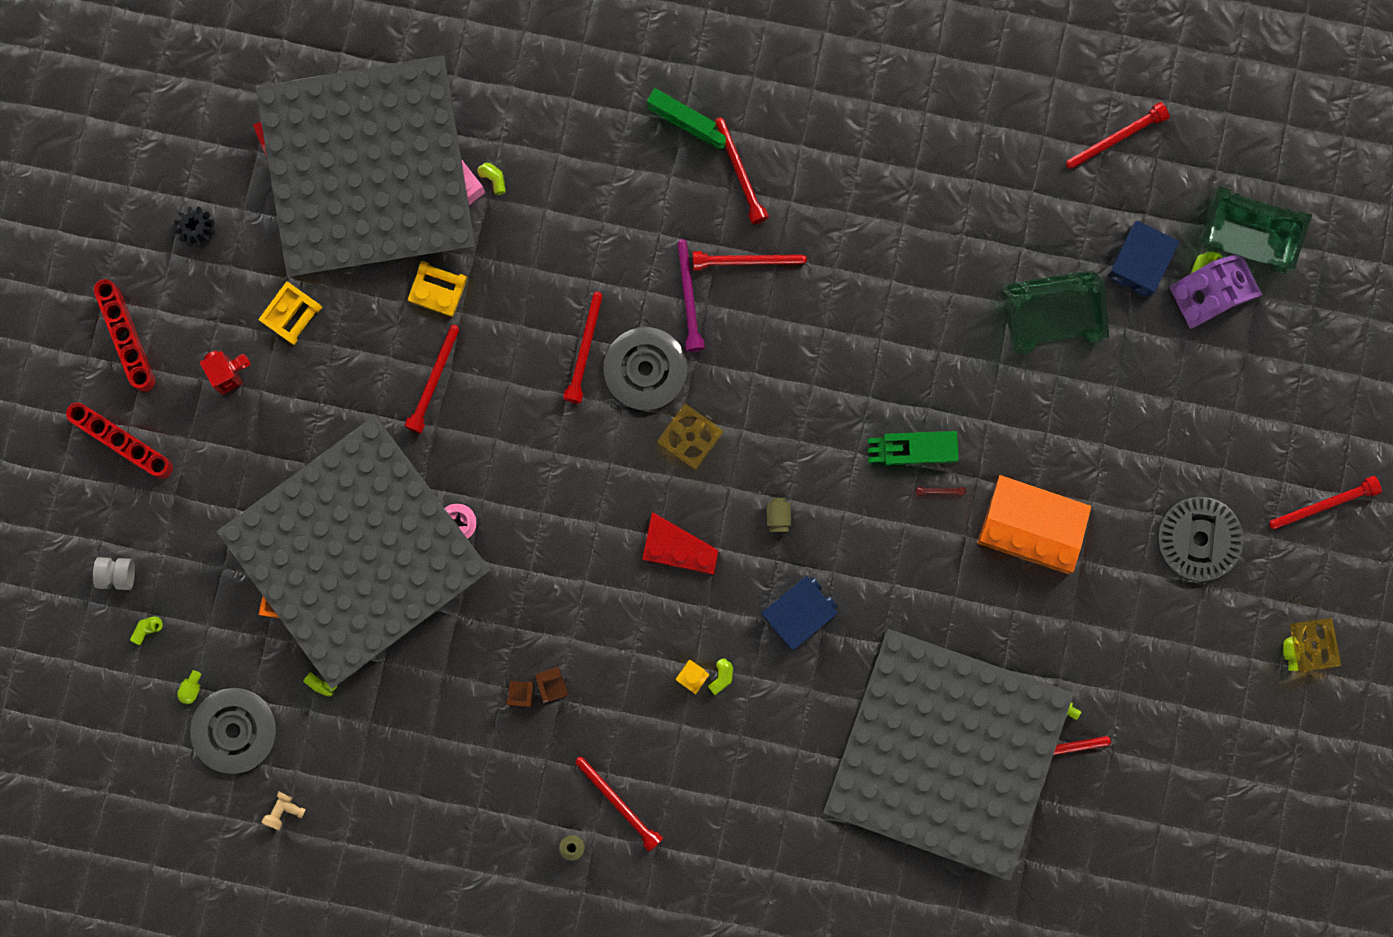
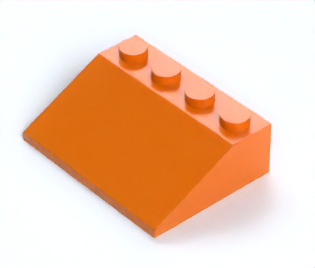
[977,475,1091,575]

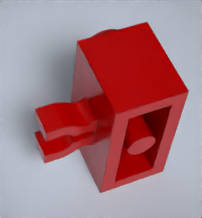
[200,351,252,395]

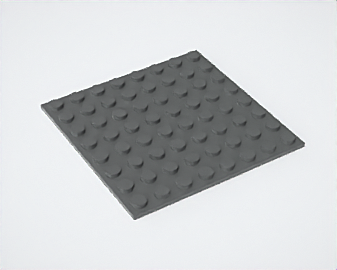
[256,55,476,277]
[216,415,491,689]
[823,629,1074,881]

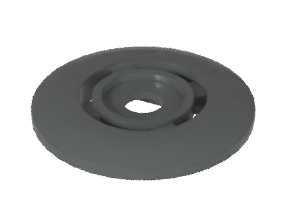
[604,327,687,410]
[1158,497,1243,581]
[190,688,276,774]

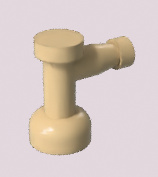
[262,792,306,830]

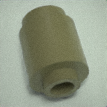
[766,498,791,532]
[559,835,585,861]

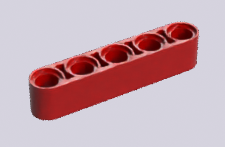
[94,279,155,392]
[66,403,173,479]

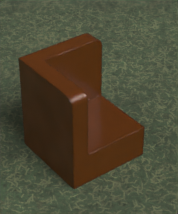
[535,667,568,703]
[506,681,535,707]

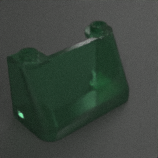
[1199,186,1312,274]
[1002,271,1109,354]

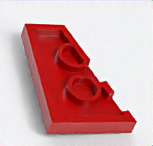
[642,512,718,575]

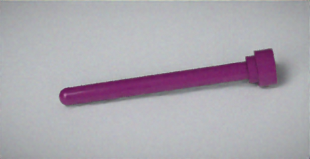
[677,239,705,352]

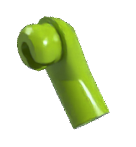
[478,163,506,194]
[1191,251,1222,274]
[130,616,163,645]
[708,659,733,695]
[303,672,337,696]

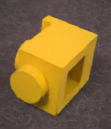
[676,660,710,694]

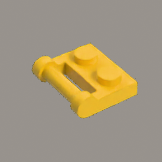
[407,261,467,317]
[258,282,322,345]

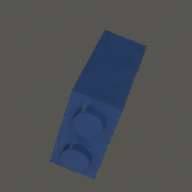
[1107,220,1179,297]
[761,576,838,651]

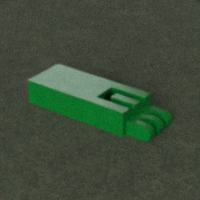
[647,88,726,150]
[867,431,959,466]

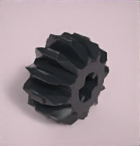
[174,207,215,247]

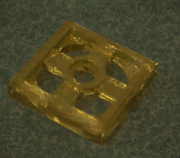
[657,403,724,471]
[1290,618,1341,673]

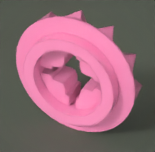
[445,504,476,539]

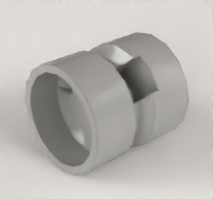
[93,557,135,590]

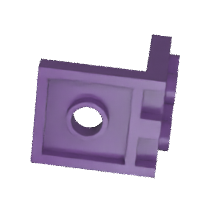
[1169,253,1262,329]

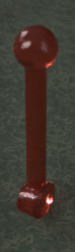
[916,486,966,496]

